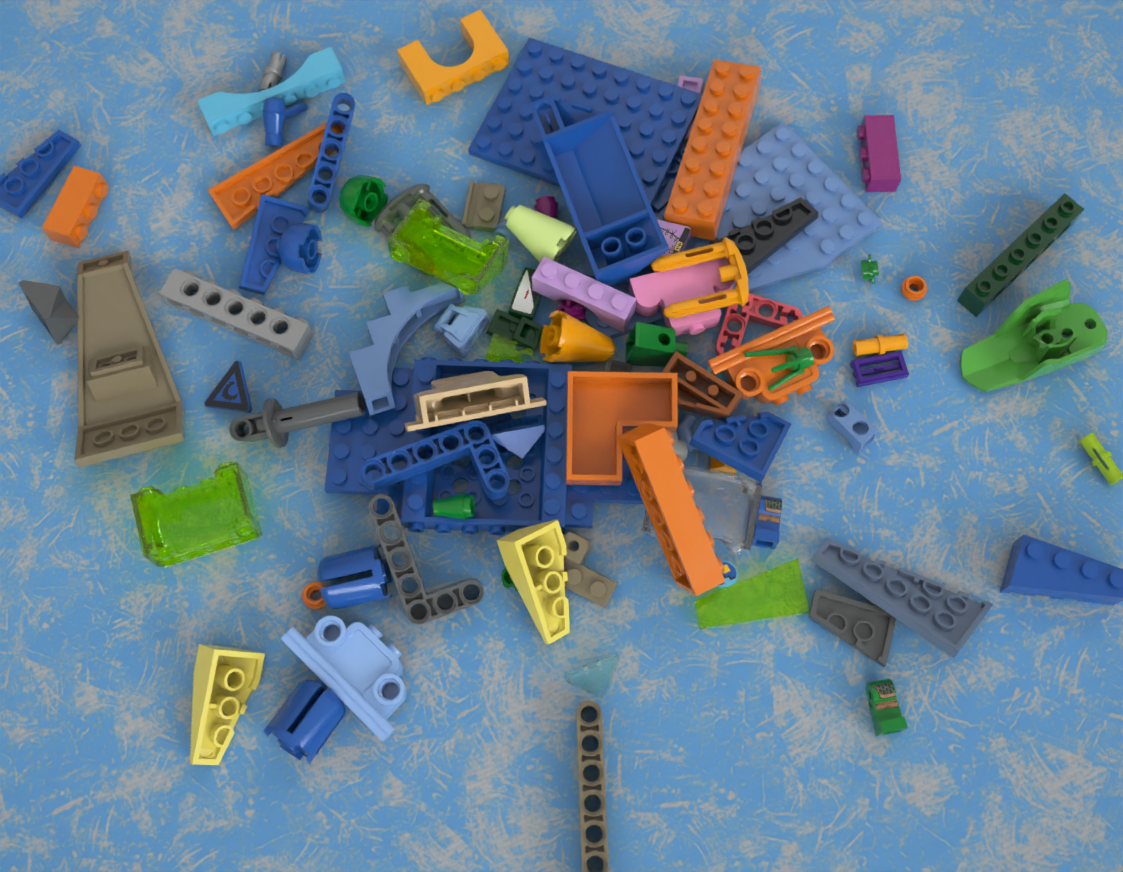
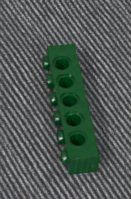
[957,193,1084,317]

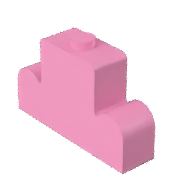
[628,257,734,337]

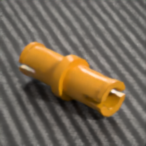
[852,333,908,356]

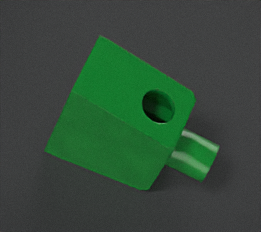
[625,322,688,367]

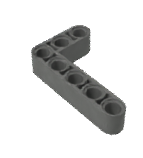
[369,494,484,625]

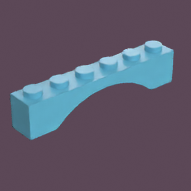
[197,47,346,136]

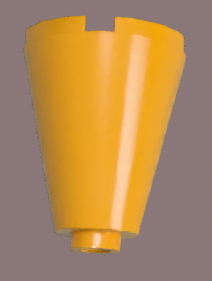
[540,310,615,362]

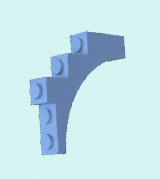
[349,278,465,415]

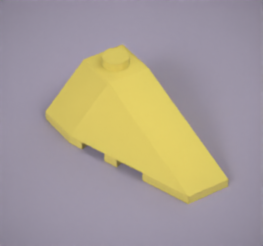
[497,520,570,645]
[190,644,265,765]

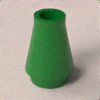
[433,493,475,520]

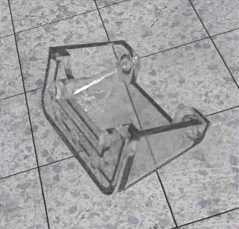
[642,465,762,553]

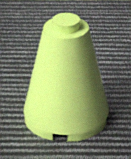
[505,205,577,263]

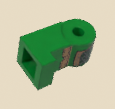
[866,679,908,736]

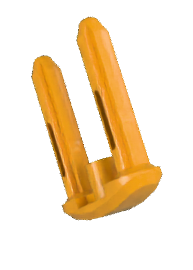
[651,237,749,319]

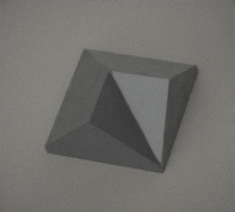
[19,280,79,345]

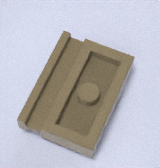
[462,181,506,233]

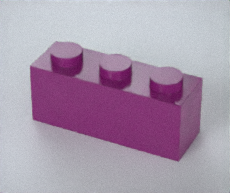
[857,115,901,192]

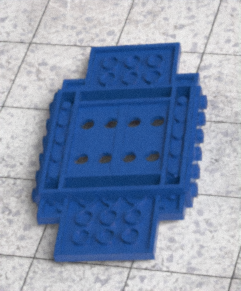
[325,357,644,536]

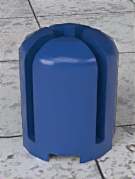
[317,544,393,609]
[263,679,345,764]

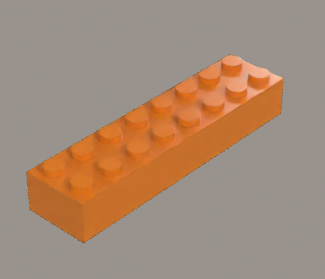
[665,60,761,241]

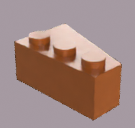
[661,351,743,421]

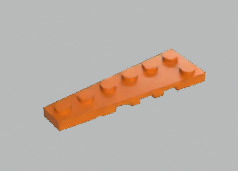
[208,122,348,230]

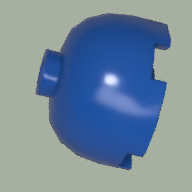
[276,223,322,274]

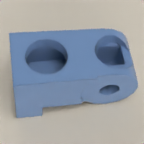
[826,401,879,455]

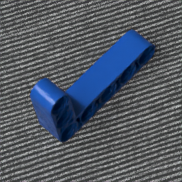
[360,420,510,500]

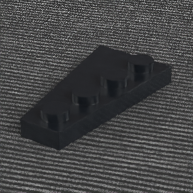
[709,197,819,275]

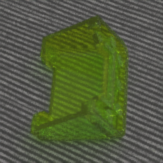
[388,198,509,295]

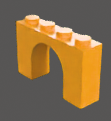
[397,9,509,105]

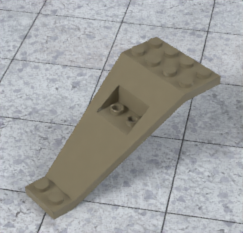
[75,251,185,467]

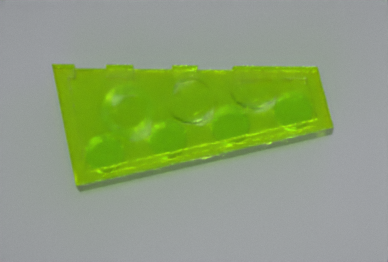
[695,558,809,630]

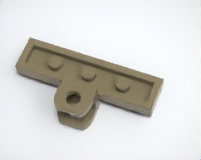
[564,532,618,608]

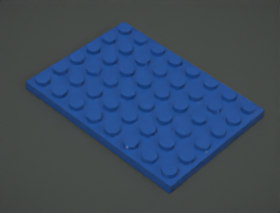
[468,37,703,207]

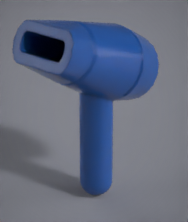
[263,98,307,146]

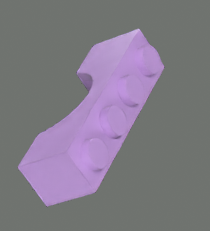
[532,257,637,332]

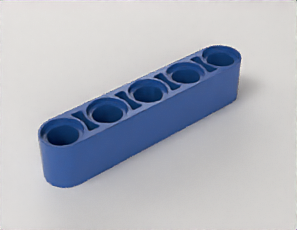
[308,92,355,213]

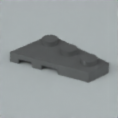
[808,589,896,667]

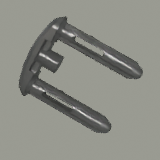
[375,184,472,276]

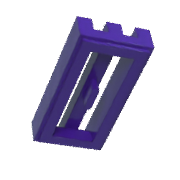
[850,351,909,387]

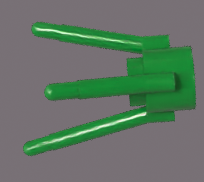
[744,345,814,391]

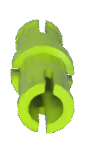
[1078,432,1123,486]

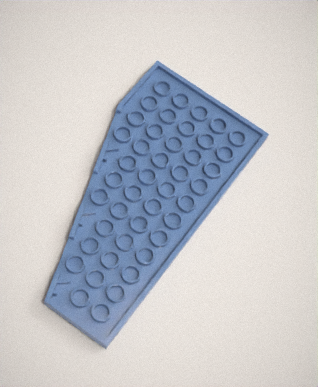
[565,121,882,339]

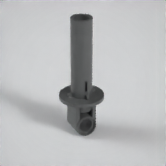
[229,392,366,448]

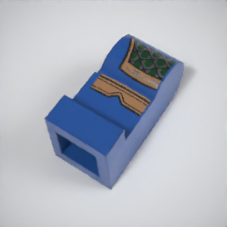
[751,495,782,549]

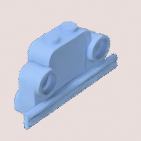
[281,616,407,742]

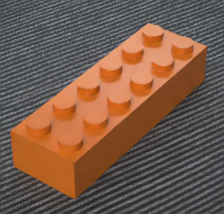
[617,423,726,596]

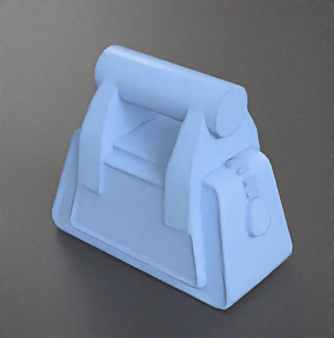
[433,304,489,357]

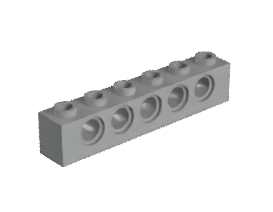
[159,268,313,360]

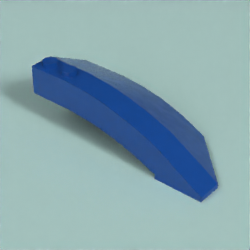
[529,95,669,287]

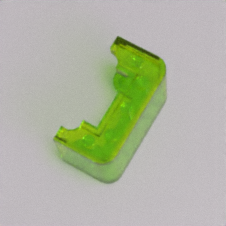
[130,462,262,567]

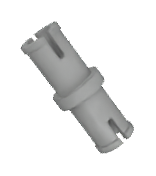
[258,51,287,92]

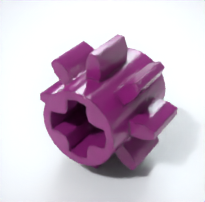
[554,299,586,322]

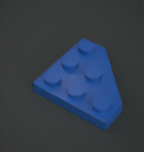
[689,412,791,483]

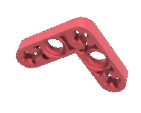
[715,293,803,356]

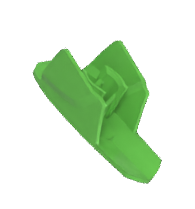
[960,279,1108,392]

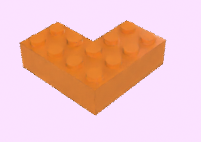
[566,371,678,485]

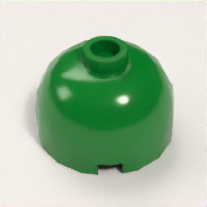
[339,175,388,226]

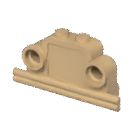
[404,371,547,432]

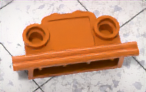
[707,306,835,406]

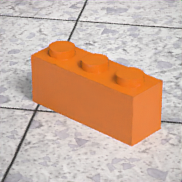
[42,166,109,248]

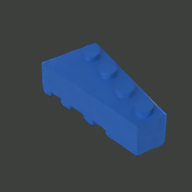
[1000,535,1123,605]

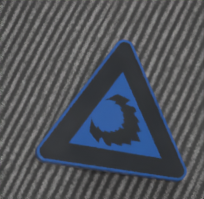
[204,360,252,413]

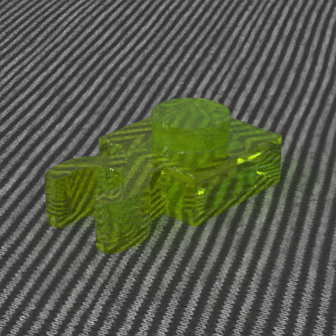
[485,333,534,363]

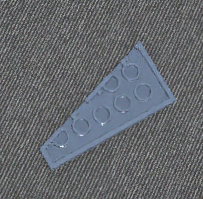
[811,539,993,658]

